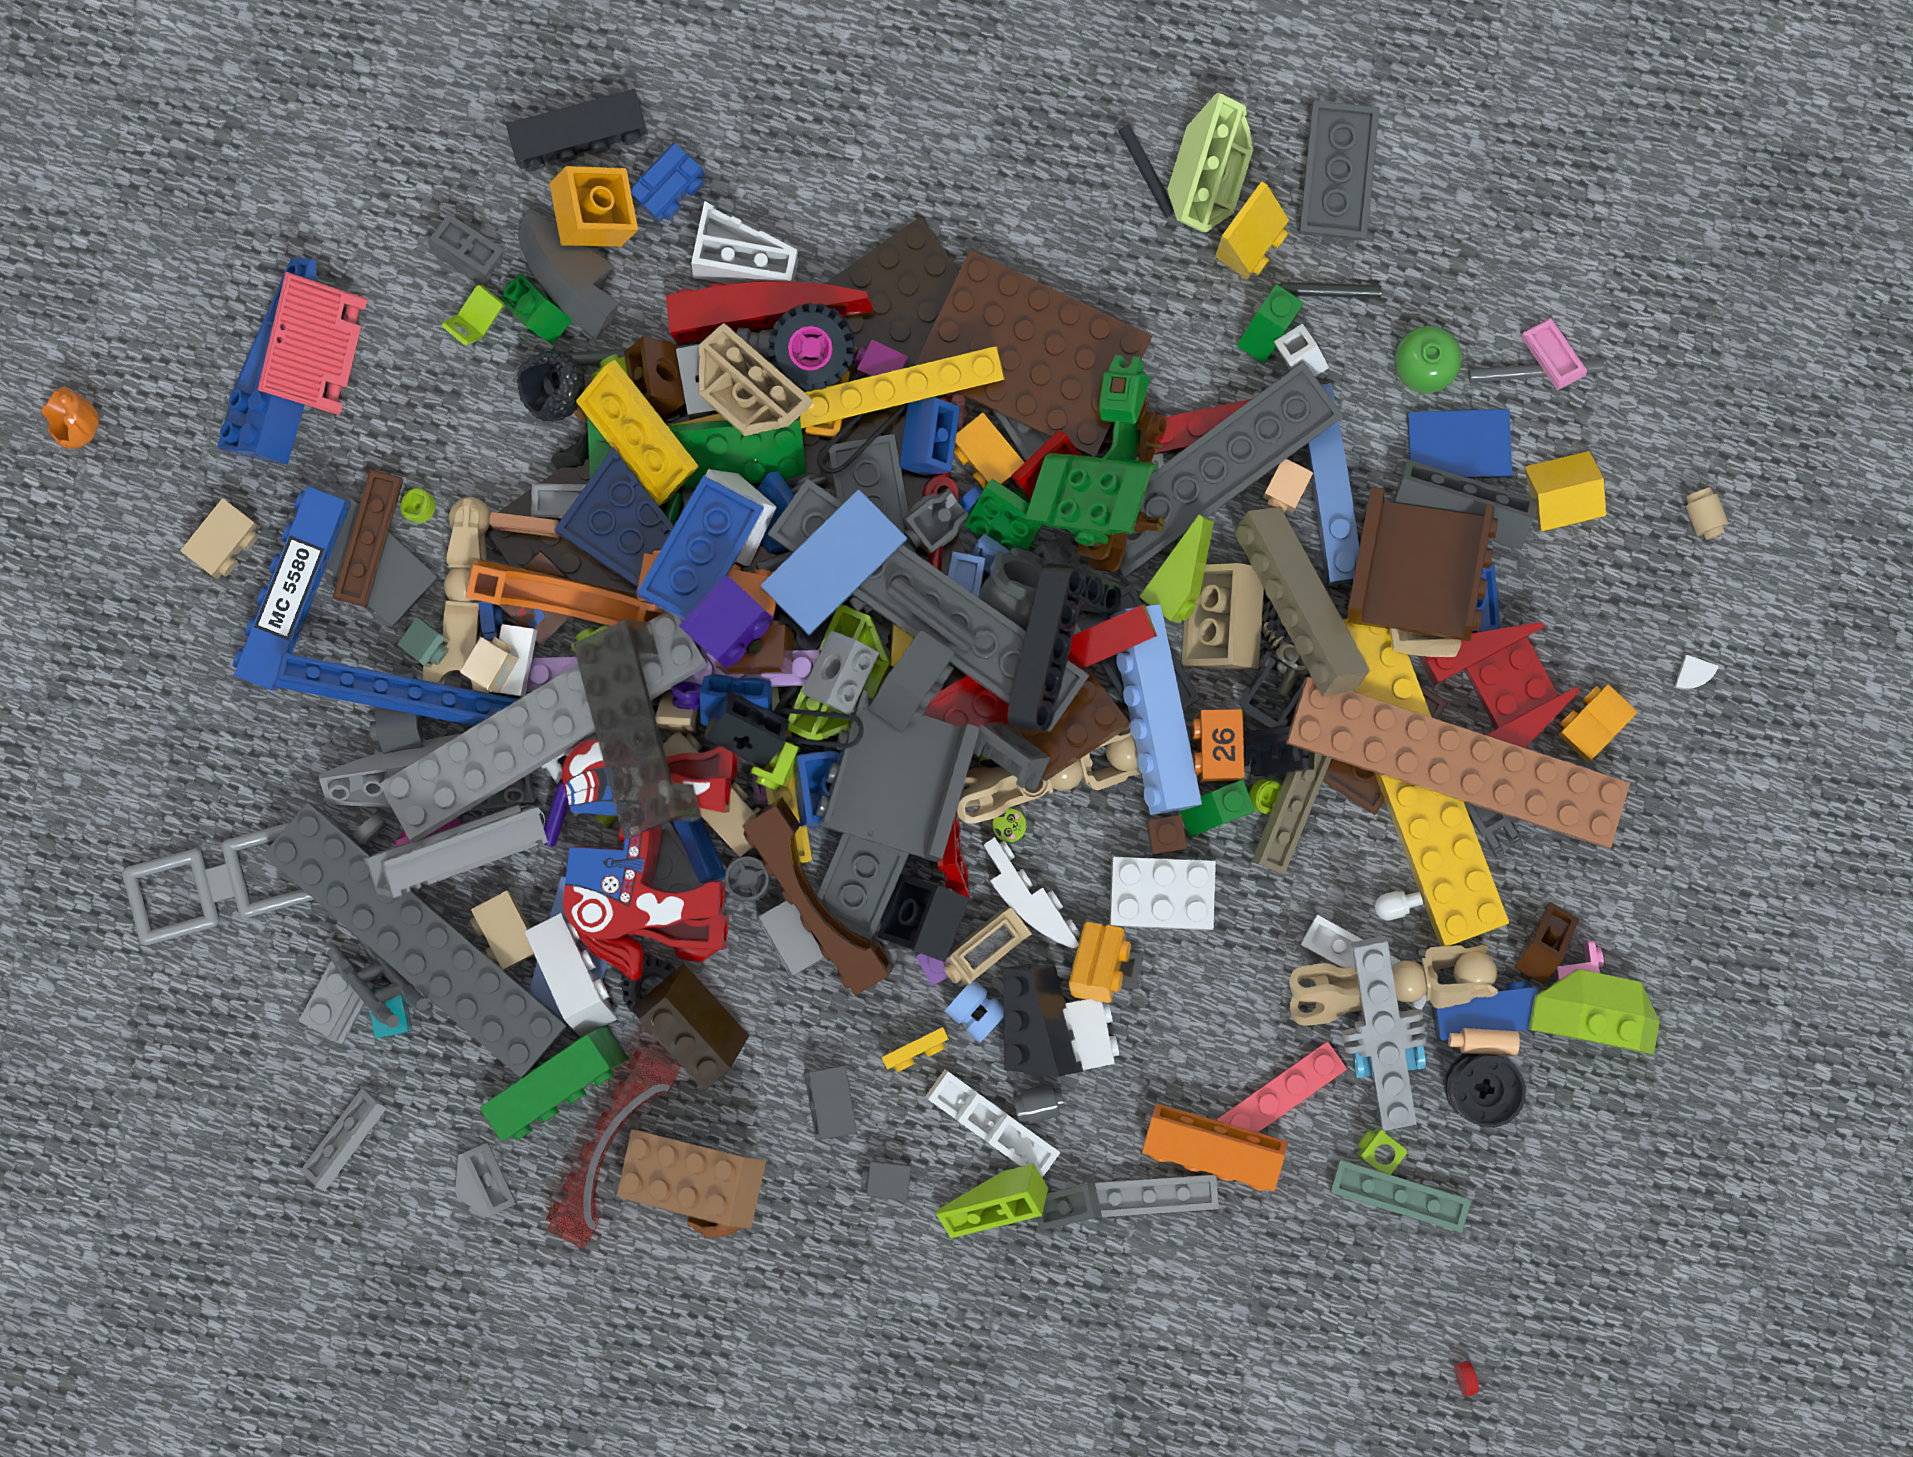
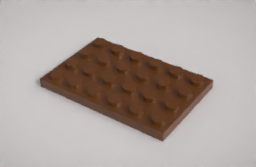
[914,250,1152,456]

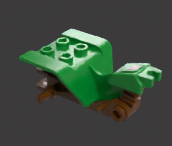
[1025,355,1167,572]

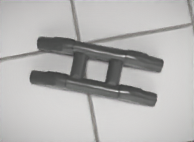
[327,936,429,1028]

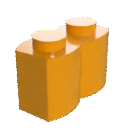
[1558,684,1637,763]

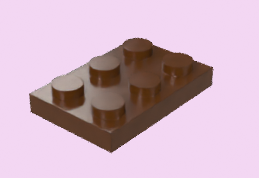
[1006,671,1129,781]

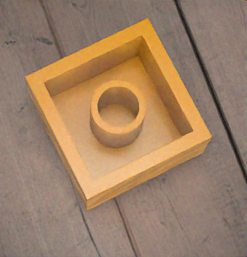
[549,166,638,247]

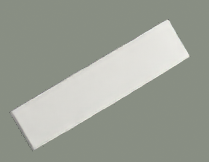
[925,1069,1061,1178]

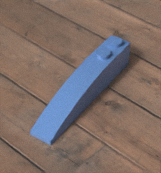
[1306,383,1360,586]

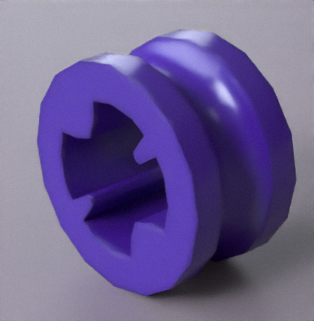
[672,682,701,710]

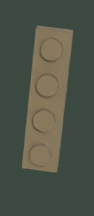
[1252,753,1332,875]

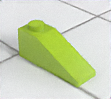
[1139,515,1214,623]
[936,1163,1048,1238]

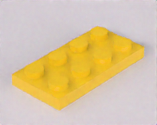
[576,360,699,506]

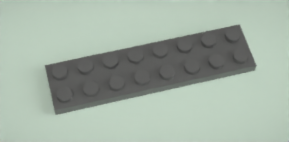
[1119,362,1344,578]

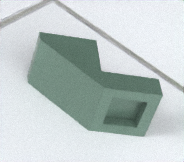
[397,617,450,668]

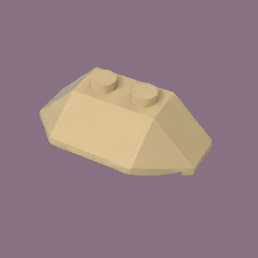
[699,323,813,436]

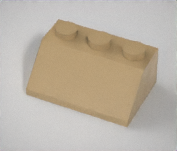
[1181,563,1264,670]

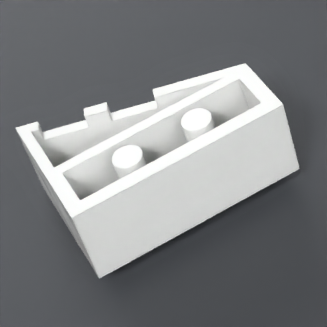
[691,201,798,284]
[524,913,617,1037]

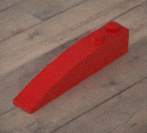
[666,281,874,345]

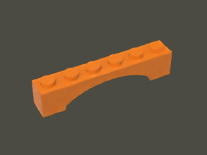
[466,558,665,632]

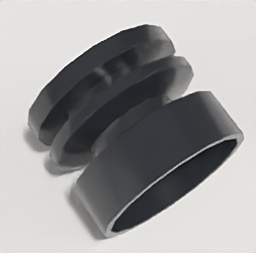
[1444,1053,1526,1128]

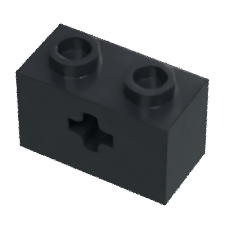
[704,690,789,769]

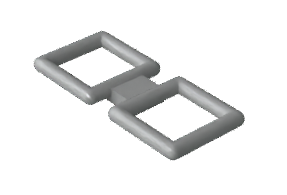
[122,822,314,946]

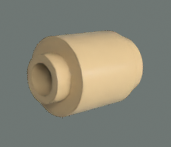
[1685,487,1729,540]

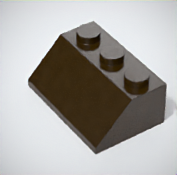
[632,963,749,1091]

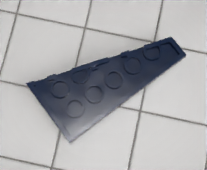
[554,447,674,588]

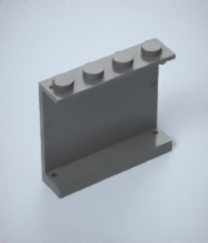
[816,690,980,862]

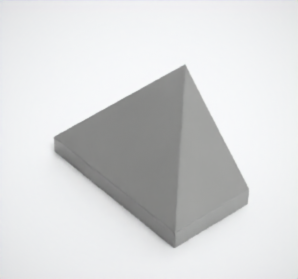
[455,1143,516,1218]

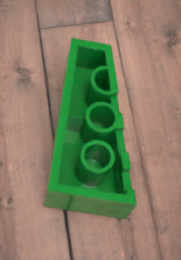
[480,1025,629,1142]

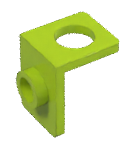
[441,284,504,346]
[1357,1127,1407,1175]

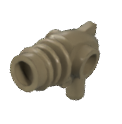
[1261,622,1310,697]

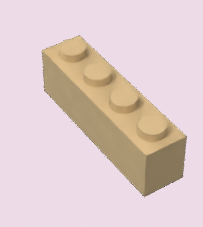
[649,730,761,858]

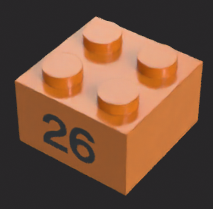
[1191,709,1244,783]

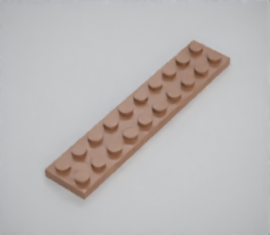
[1286,677,1630,849]

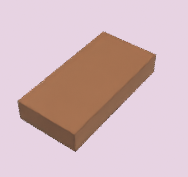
[489,512,560,538]

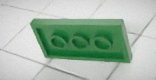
[668,416,807,490]

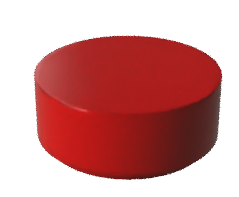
[1454,1361,1479,1397]

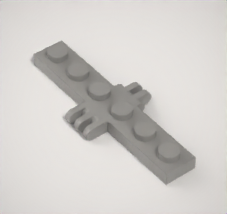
[1342,936,1427,1131]

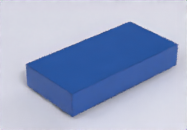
[673,816,726,883]

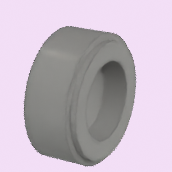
[352,814,386,846]

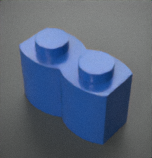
[700,674,773,726]

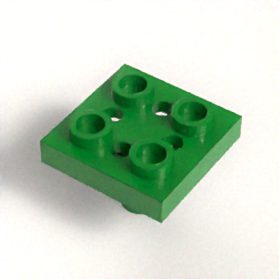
[964,478,1043,551]

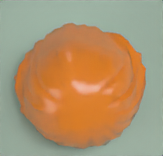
[41,387,100,449]

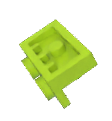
[751,742,803,791]

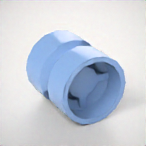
[944,980,1004,1043]

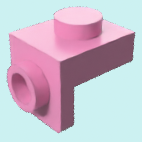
[1553,941,1604,981]

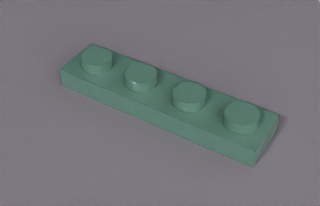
[1329,1159,1472,1233]

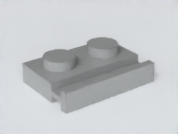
[299,961,376,1044]

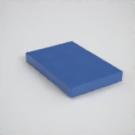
[1407,409,1512,478]

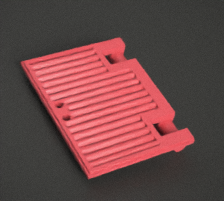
[258,272,367,415]

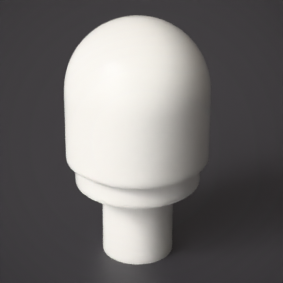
[1375,890,1423,921]

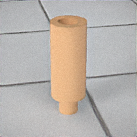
[1448,1028,1520,1056]

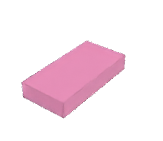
[1521,318,1587,390]

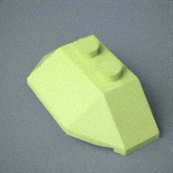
[1167,93,1253,232]

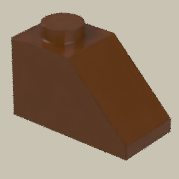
[1515,902,1579,985]

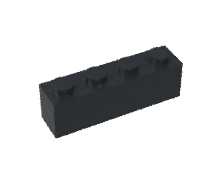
[506,89,648,171]

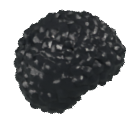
[517,350,585,422]

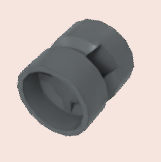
[725,856,771,902]

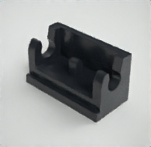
[1243,726,1315,776]

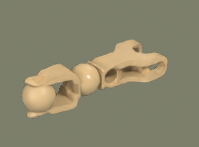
[423,497,493,694]
[956,721,1142,824]
[1289,945,1498,1026]

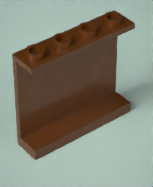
[1348,487,1498,642]

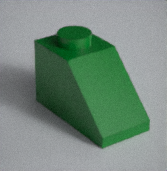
[1236,284,1304,364]
[1179,780,1255,838]

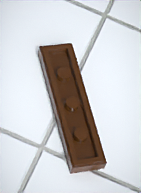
[332,469,404,608]

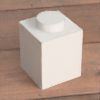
[1274,323,1329,376]

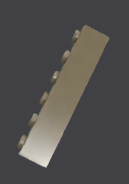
[1234,506,1370,696]

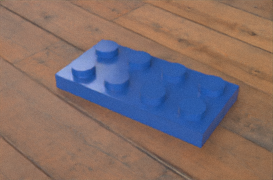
[637,475,764,620]

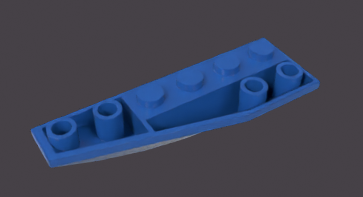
[217,258,317,464]

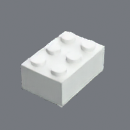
[1109,857,1216,930]

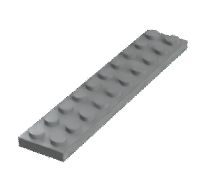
[379,611,708,843]

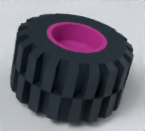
[768,303,856,391]

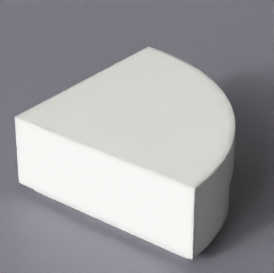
[1674,655,1719,689]

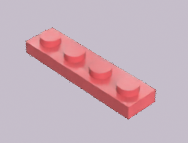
[1216,1041,1347,1132]

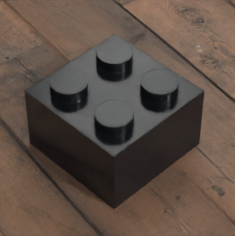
[877,874,969,962]

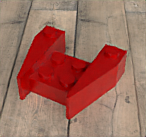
[1418,622,1580,748]

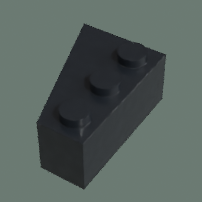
[1003,964,1083,1077]

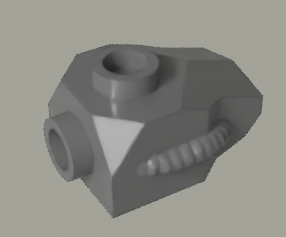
[902,488,969,553]

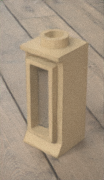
[943,907,1032,985]

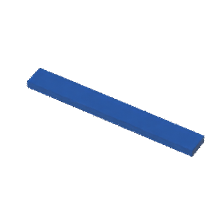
[275,652,519,726]

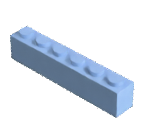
[1109,604,1202,815]

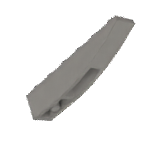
[319,733,535,811]

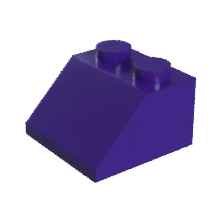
[678,574,773,669]

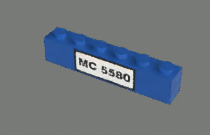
[232,486,351,691]

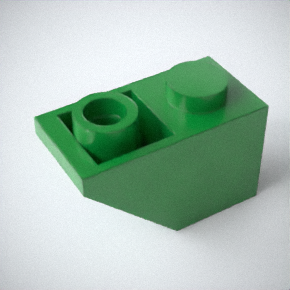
[500,273,573,345]

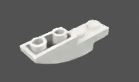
[983,837,1081,949]

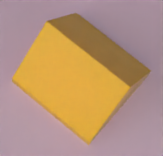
[1524,451,1606,532]

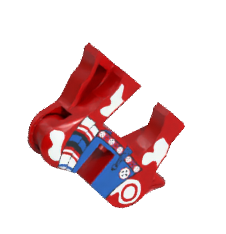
[562,740,738,981]

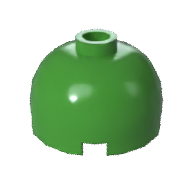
[1394,325,1462,394]

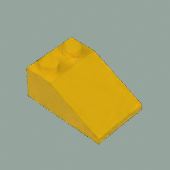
[1215,181,1289,280]

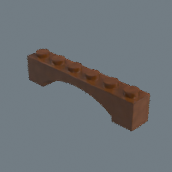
[742,797,894,996]

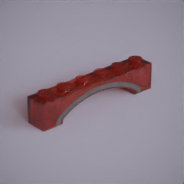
[546,1047,682,1250]

